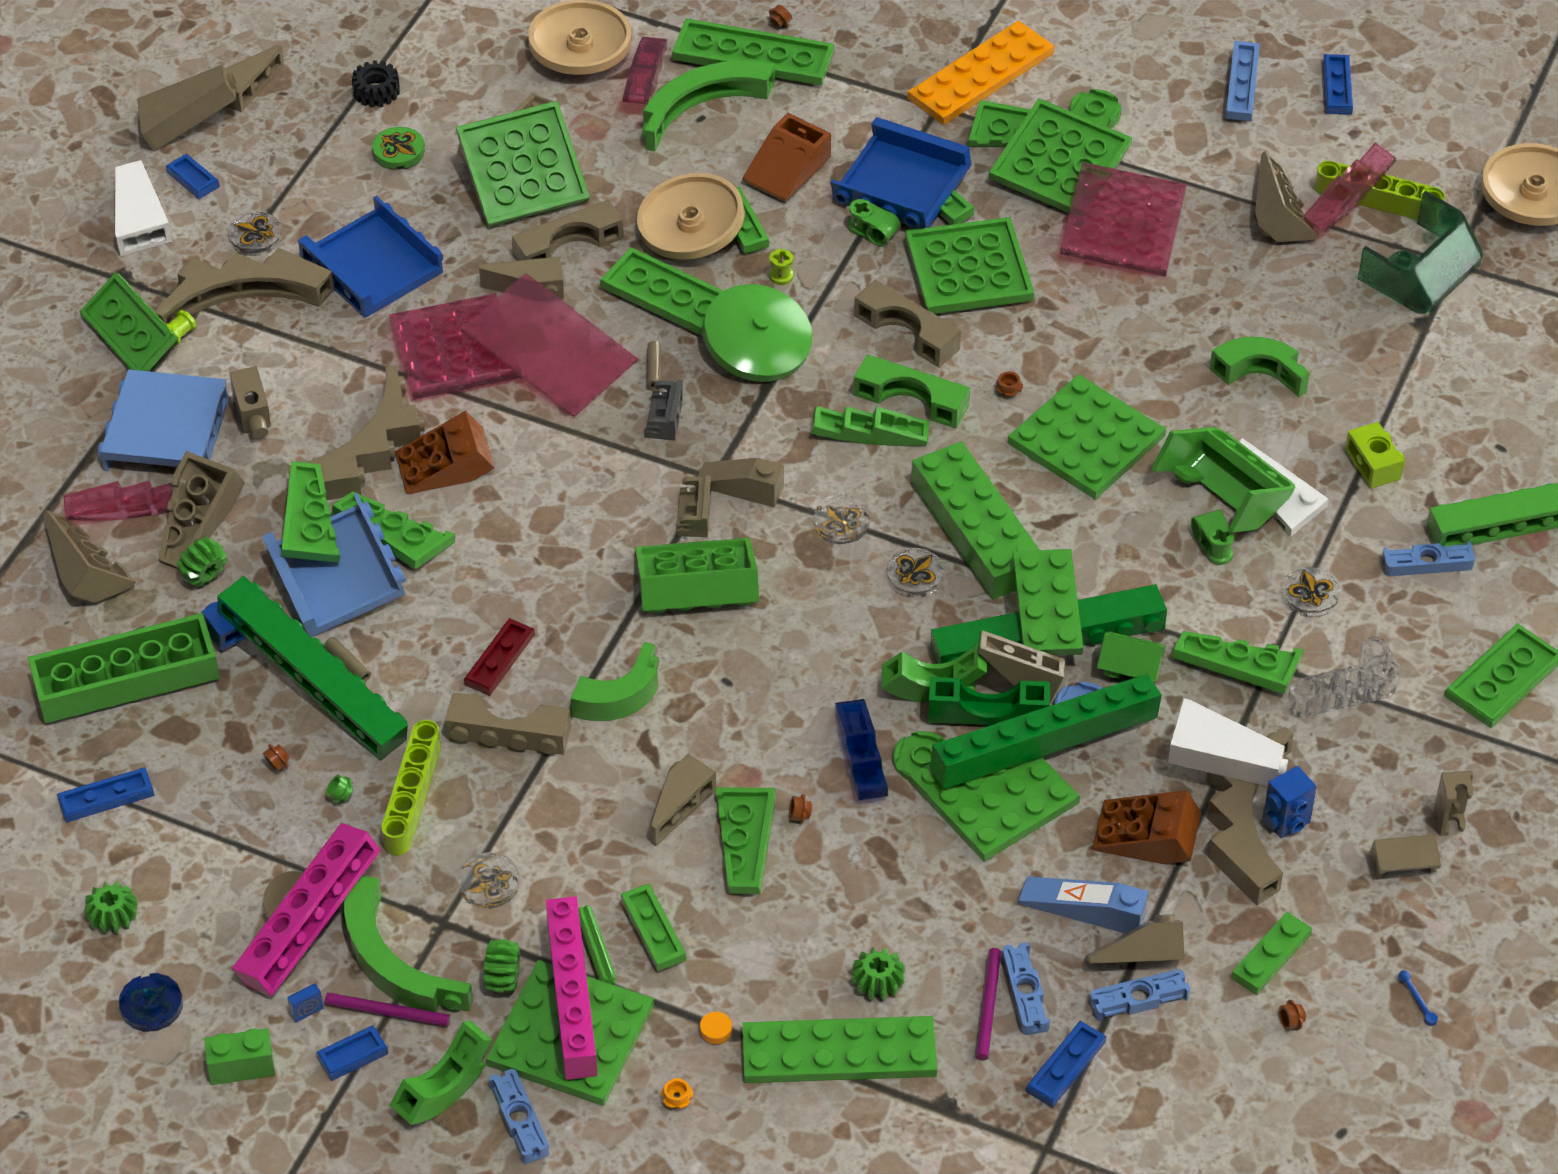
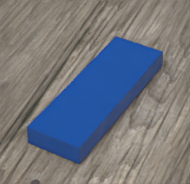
[1323,54,1353,115]
[57,767,155,823]
[1026,1021,1107,1108]

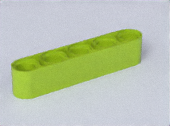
[1314,160,1445,223]
[381,720,441,856]

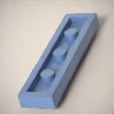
[1225,41,1260,121]

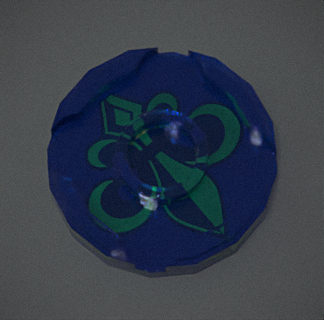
[119,973,183,1032]

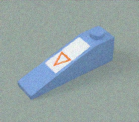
[1018,876,1149,933]

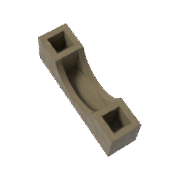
[512,200,624,261]
[854,279,961,368]
[445,692,571,755]

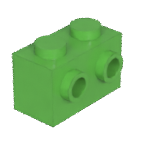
[1097,631,1166,682]
[204,1028,275,1085]

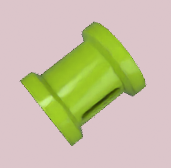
[769,249,793,285]
[165,310,197,346]

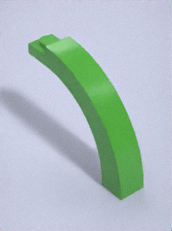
[642,60,775,151]
[344,875,473,1012]

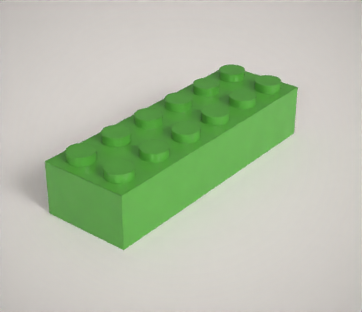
[911,441,1040,600]
[28,613,220,723]

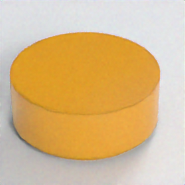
[700,1012,732,1044]

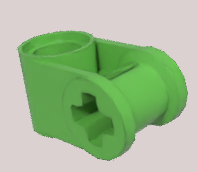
[848,199,901,246]
[1191,509,1234,565]

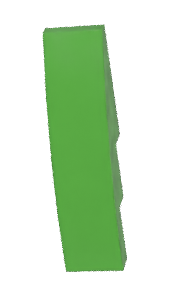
[811,406,930,446]

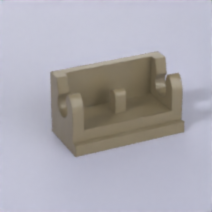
[676,475,711,537]
[1434,770,1473,836]
[1369,834,1441,877]

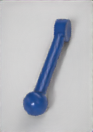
[1398,970,1438,1026]

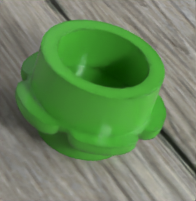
[326,775,353,804]

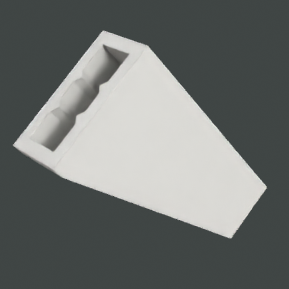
[115,160,172,256]
[1168,698,1288,786]

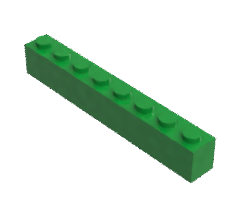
[217,576,408,761]
[930,584,1167,666]
[930,674,1162,789]

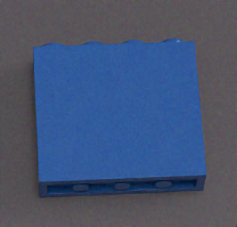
[830,117,972,229]
[298,195,443,318]

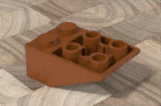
[742,113,831,202]
[395,410,495,494]
[1093,790,1201,864]

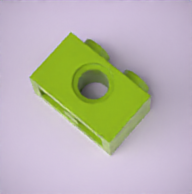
[1345,421,1405,489]

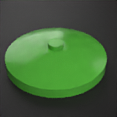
[702,284,812,382]

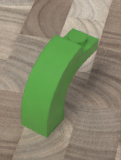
[1210,337,1310,397]
[571,642,659,721]
[882,645,987,702]
[389,1021,492,1125]

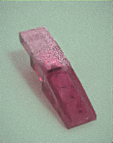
[623,36,667,104]
[1303,142,1396,233]
[63,481,173,521]

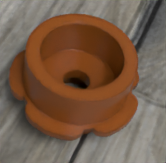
[769,5,792,28]
[995,371,1023,397]
[263,744,290,772]
[789,794,812,824]
[1278,1000,1306,1030]

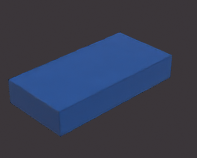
[166,153,220,200]
[316,1025,389,1081]

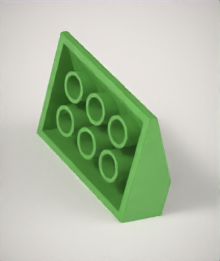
[635,537,759,613]

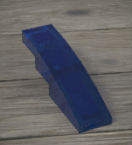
[835,699,888,800]

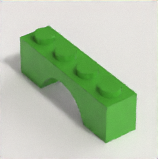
[854,354,970,429]

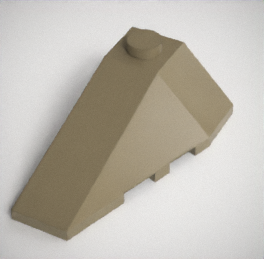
[1255,151,1319,242]
[158,451,245,568]
[43,510,136,603]

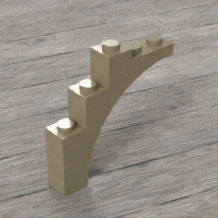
[154,248,334,324]
[288,365,425,500]
[1206,727,1294,906]

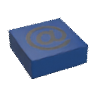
[287,983,324,1023]

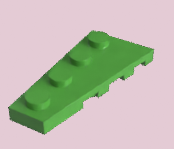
[968,100,1031,147]
[281,461,340,563]
[332,491,455,569]
[1172,631,1304,694]
[715,787,777,894]

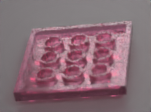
[1060,162,1187,277]
[389,293,522,400]

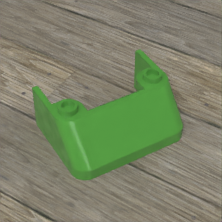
[1151,427,1295,533]

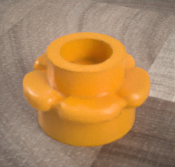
[661,1078,693,1109]

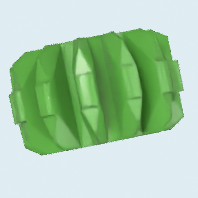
[176,537,228,587]
[84,880,138,935]
[483,939,521,993]
[852,947,905,1001]

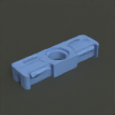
[1382,541,1475,576]
[1002,943,1050,1035]
[1090,969,1190,1022]
[489,1069,549,1164]

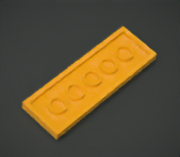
[907,20,1055,125]

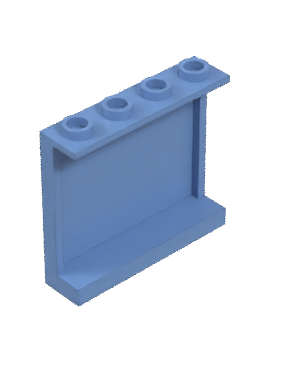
[98,369,229,471]
[262,493,406,637]

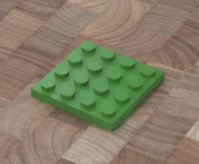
[989,98,1132,219]
[456,100,590,228]
[905,217,1034,314]
[1007,374,1166,500]
[909,722,1080,862]
[486,960,654,1106]

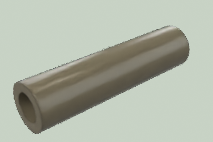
[647,341,661,391]
[324,637,371,682]

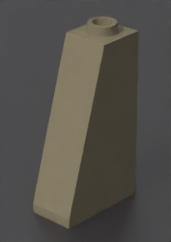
[137,64,238,151]

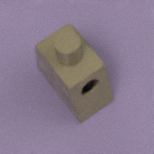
[229,366,271,438]

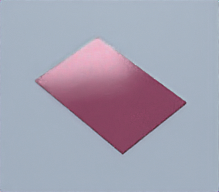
[461,273,638,417]

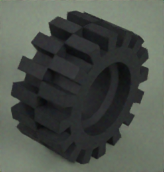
[352,60,400,108]

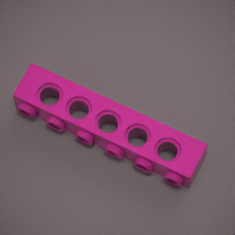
[231,823,381,997]
[546,896,598,1080]

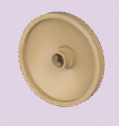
[528,0,632,75]
[1481,143,1558,226]
[637,173,745,260]

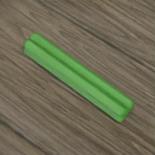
[578,905,616,985]

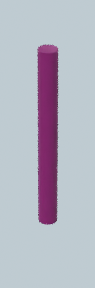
[976,948,1001,1061]
[325,992,450,1027]

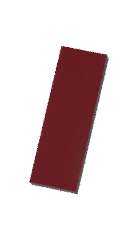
[464,618,535,696]

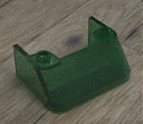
[1358,191,1483,314]

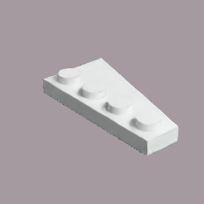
[1239,438,1329,537]

